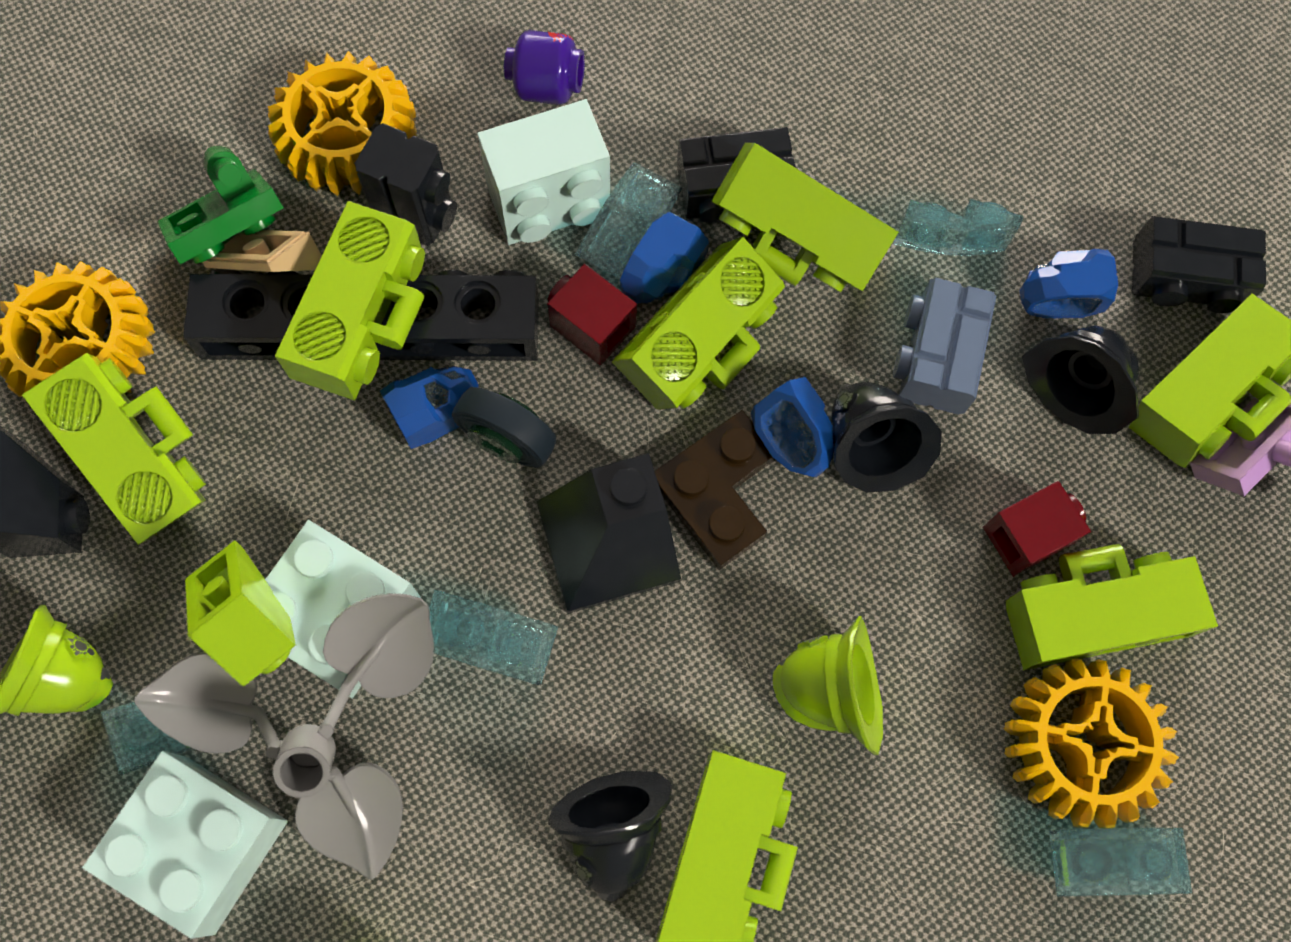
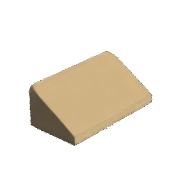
[202,230,322,272]

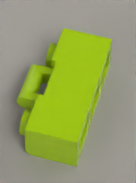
[712,142,899,292]
[275,201,425,401]
[612,237,785,410]
[1128,294,1291,468]
[22,353,206,545]
[1006,544,1218,671]
[655,750,798,942]

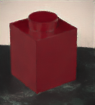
[547,263,637,366]
[983,480,1092,577]

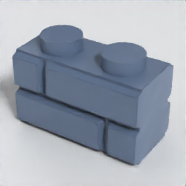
[893,278,997,415]

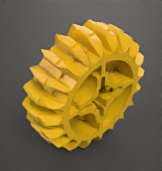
[268,51,417,197]
[0,261,155,397]
[1003,658,1180,829]

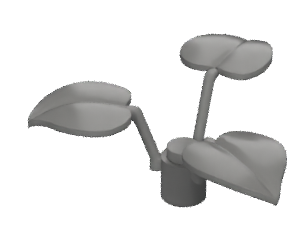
[134,593,434,880]

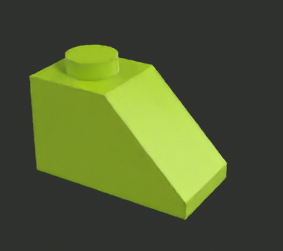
[185,540,296,687]

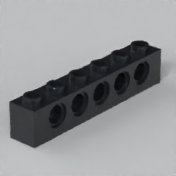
[183,269,539,361]

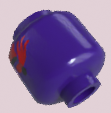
[504,30,585,105]

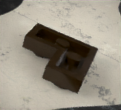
[655,409,775,571]

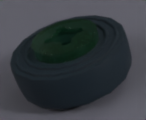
[452,387,556,468]

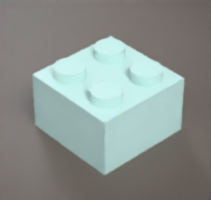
[477,99,611,245]
[265,519,421,699]
[82,751,288,939]

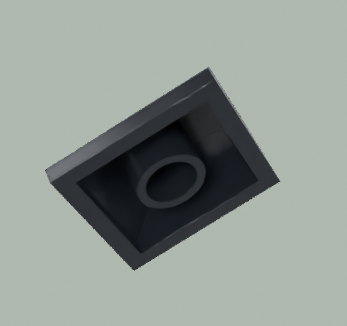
[0,426,90,558]
[536,453,681,614]

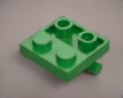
[157,146,284,265]

